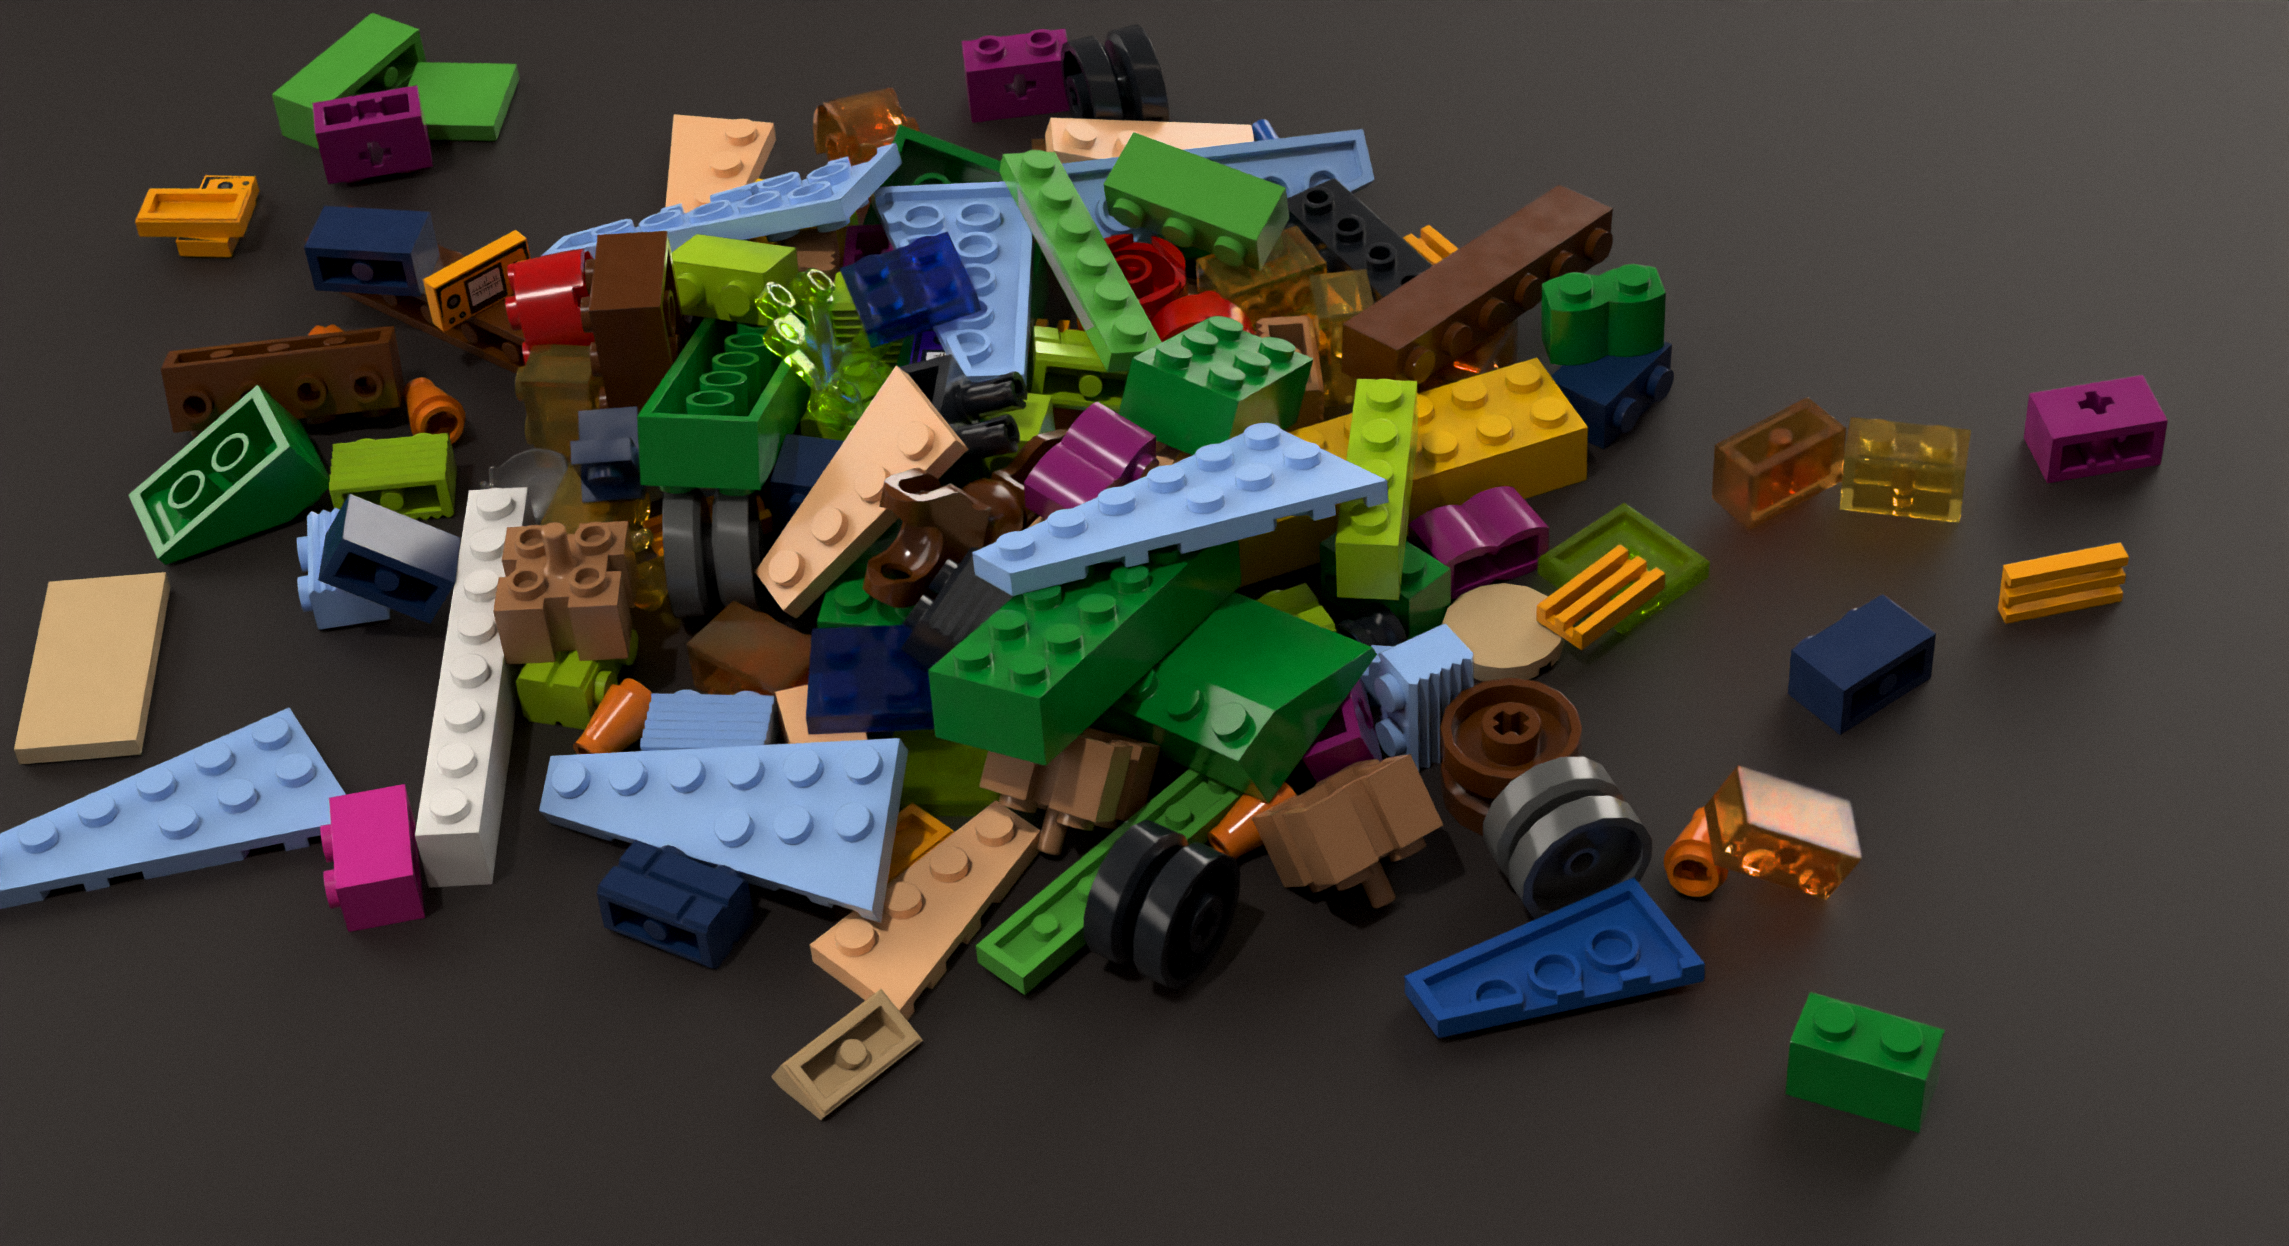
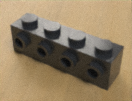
[1281,178,1433,315]

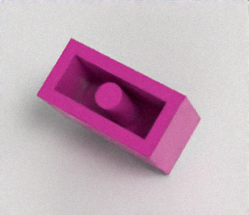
[320,784,425,932]

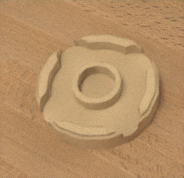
[1442,583,1565,681]

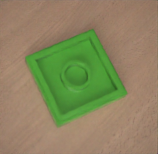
[407,62,520,141]

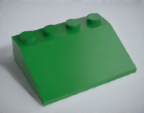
[1091,592,1377,803]

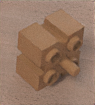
[493,521,639,664]
[979,726,1161,855]
[1252,754,1443,908]

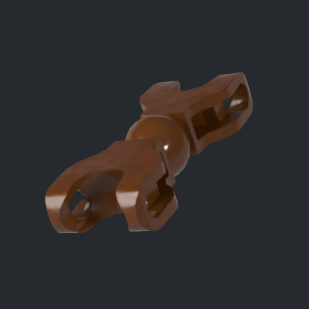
[862,429,1068,608]

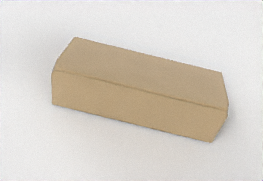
[771,989,923,1120]

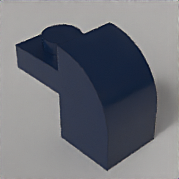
[570,406,647,504]

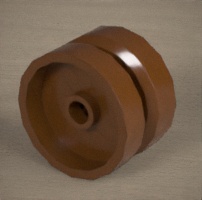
[1440,678,1582,836]

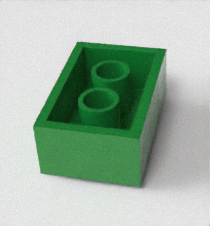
[1118,316,1313,455]

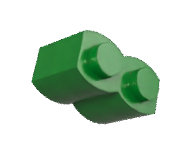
[1541,264,1666,365]

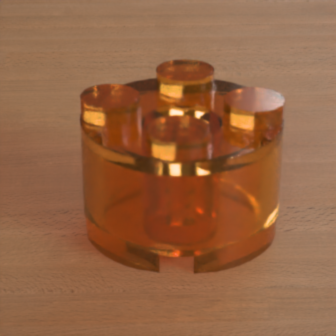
[813,87,920,202]

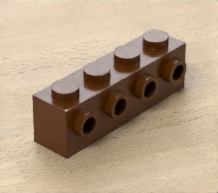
[161,326,405,437]

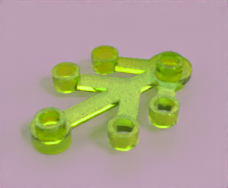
[755,268,893,432]

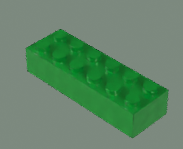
[637,305,829,496]
[928,540,1241,766]

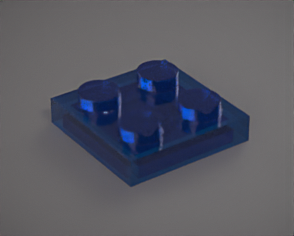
[839,231,982,349]
[806,625,934,735]

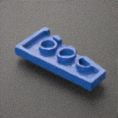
[1404,877,1705,1038]

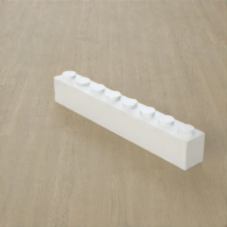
[415,487,536,888]

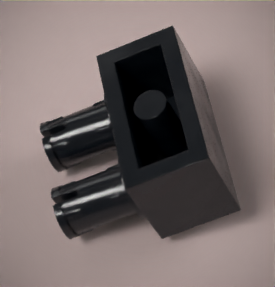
[899,354,1027,489]

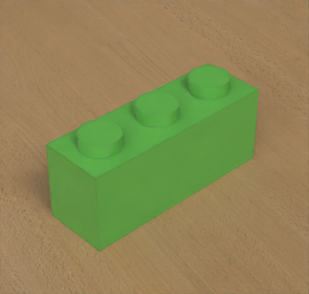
[272,13,426,149]
[1103,132,1289,271]

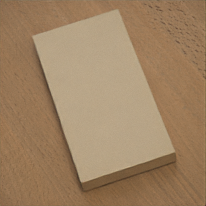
[14,572,170,765]

